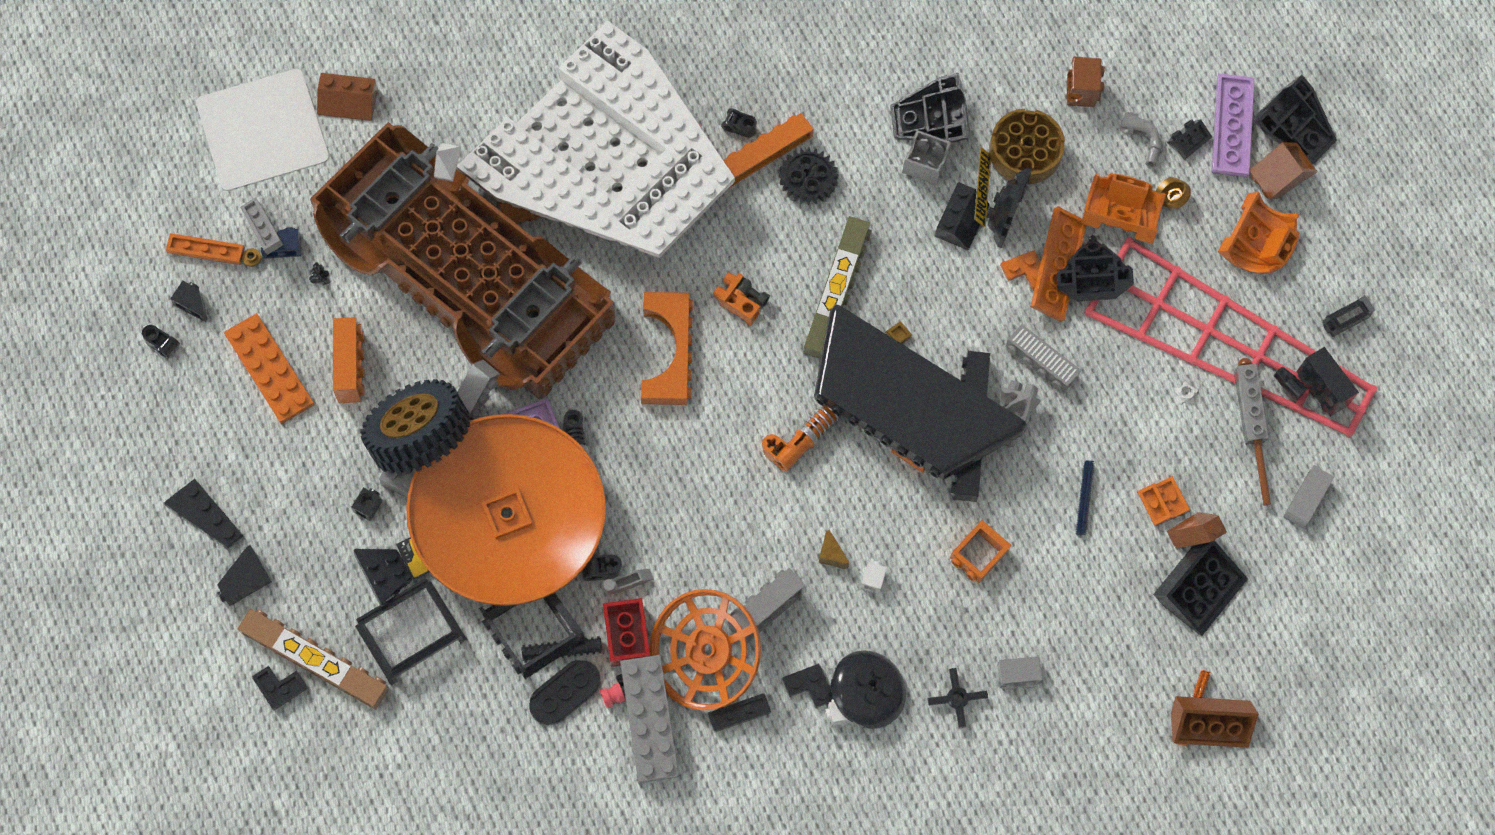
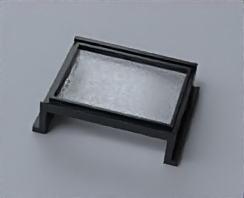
[355,578,467,685]

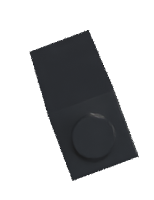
[170,281,208,322]

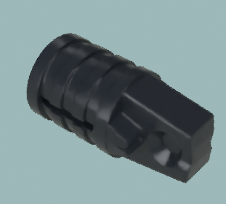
[1273,367,1308,400]

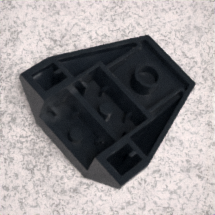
[890,73,970,143]
[1255,75,1337,164]

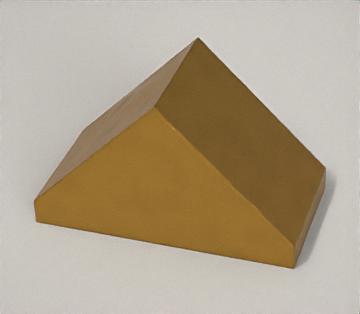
[818,529,850,569]

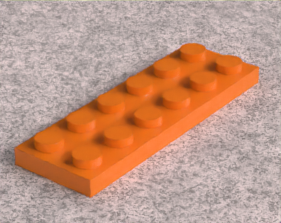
[1030,206,1087,322]
[224,313,315,424]

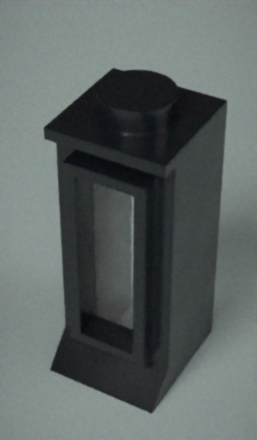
[1323,295,1375,337]

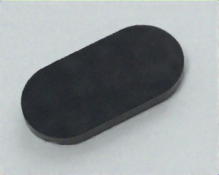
[529,660,600,725]

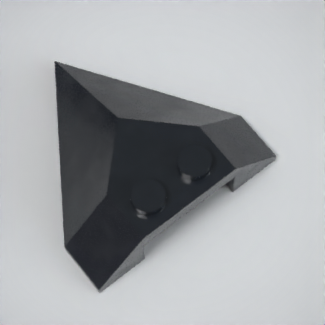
[1057,234,1134,302]

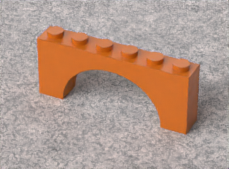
[641,292,693,405]

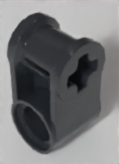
[721,108,757,138]
[141,325,180,359]

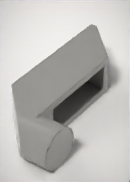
[603,569,654,594]

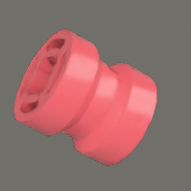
[600,683,626,709]

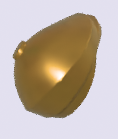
[1156,177,1191,209]

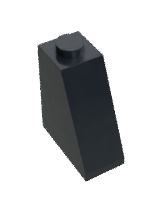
[217,545,272,606]

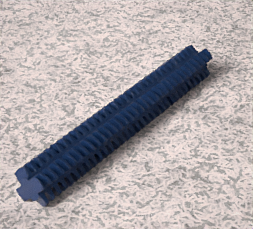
[1075,460,1095,535]

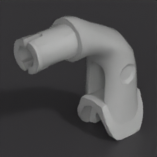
[1119,112,1163,167]

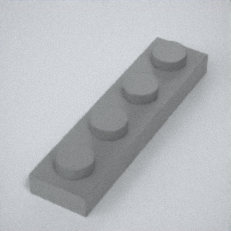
[240,197,283,255]

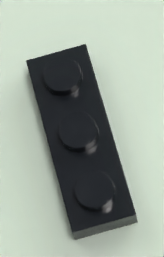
[708,693,771,733]

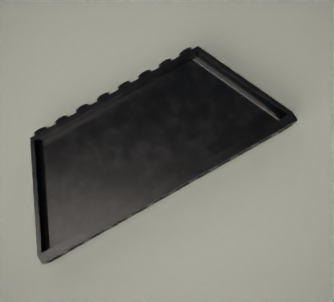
[814,304,1027,480]

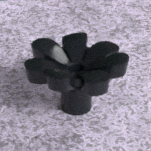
[309,262,330,285]

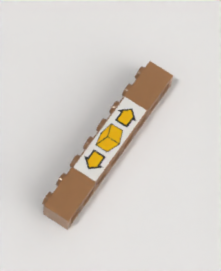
[237,608,389,710]

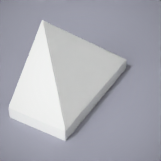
[434,143,461,182]

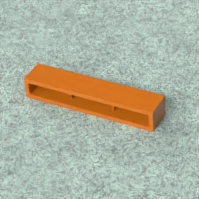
[723,113,814,189]

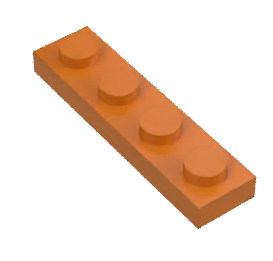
[166,233,245,265]

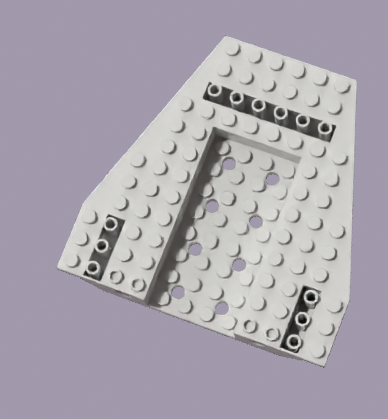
[457,21,735,258]

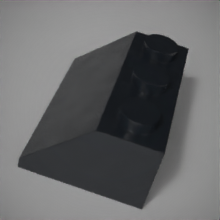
[934,182,990,251]

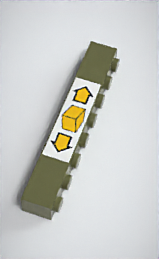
[803,216,872,359]

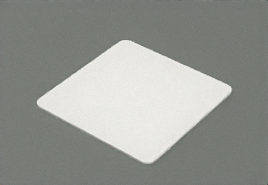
[196,69,329,190]

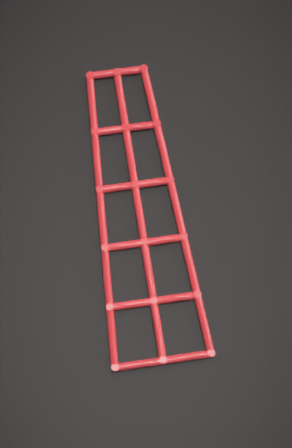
[1084,237,1377,437]

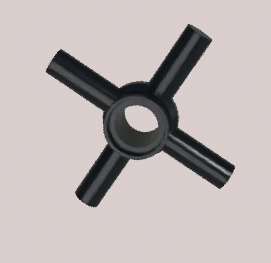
[927,668,988,728]

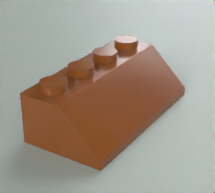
[1171,696,1259,748]

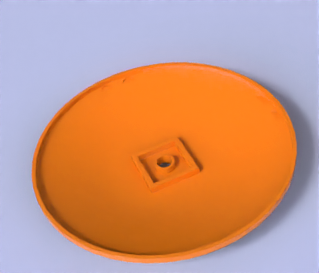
[406,414,606,606]

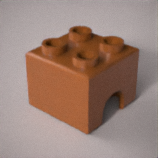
[1067,56,1105,107]

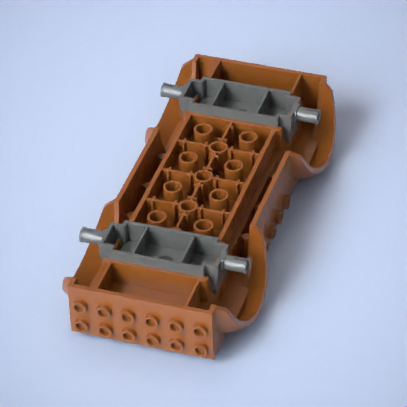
[310,122,615,400]

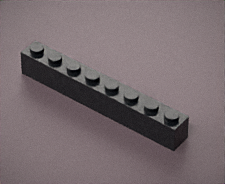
[950,351,990,502]

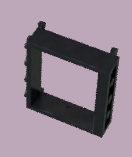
[479,593,586,679]

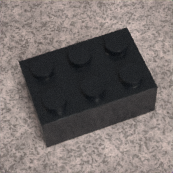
[1296,347,1359,417]

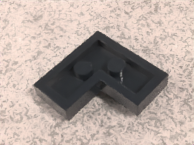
[782,664,833,708]
[252,666,308,711]

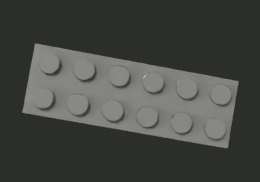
[620,655,679,784]

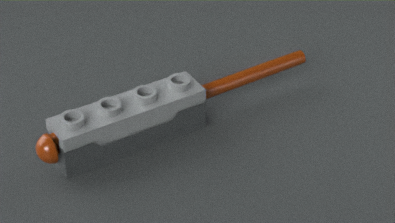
[1234,358,1271,506]

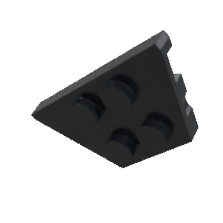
[353,549,412,607]

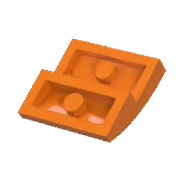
[1137,476,1190,526]

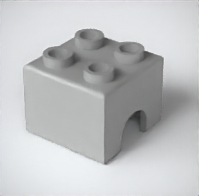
[902,130,951,185]

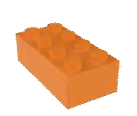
[333,317,365,403]

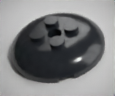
[831,650,906,729]

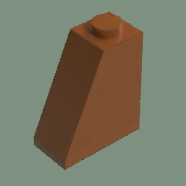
[1167,512,1227,548]

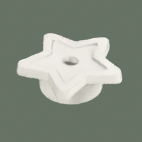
[1173,381,1198,404]

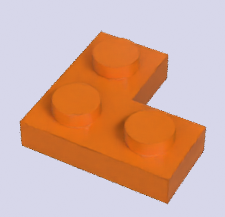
[1000,250,1041,290]

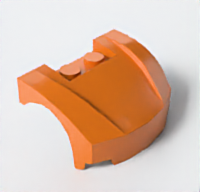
[1081,173,1166,244]
[1218,192,1300,274]

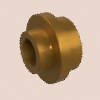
[242,248,261,267]

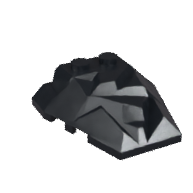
[987,168,1032,248]

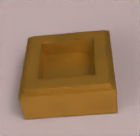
[885,321,912,344]

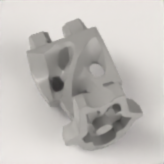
[999,380,1040,447]

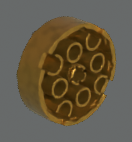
[989,109,1065,184]

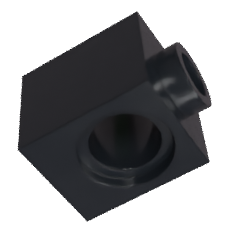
[351,487,382,521]

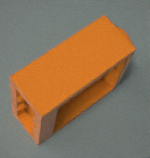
[950,520,1012,583]

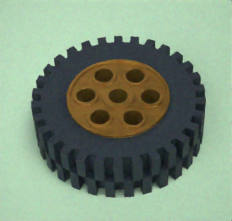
[360,379,471,474]

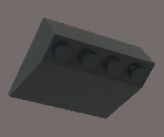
[1153,540,1248,636]

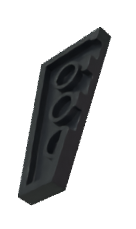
[163,478,243,548]

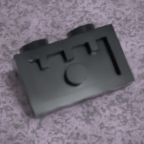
[1167,119,1212,159]

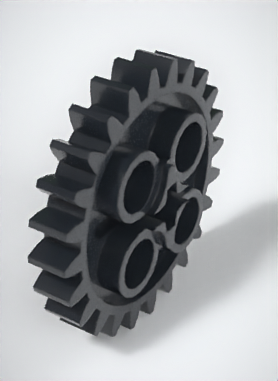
[779,147,839,205]

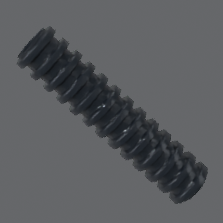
[521,636,602,663]

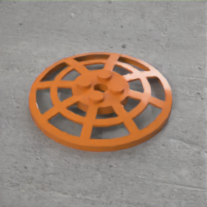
[649,589,761,711]

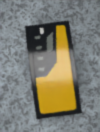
[396,537,430,580]

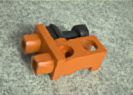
[713,272,770,326]

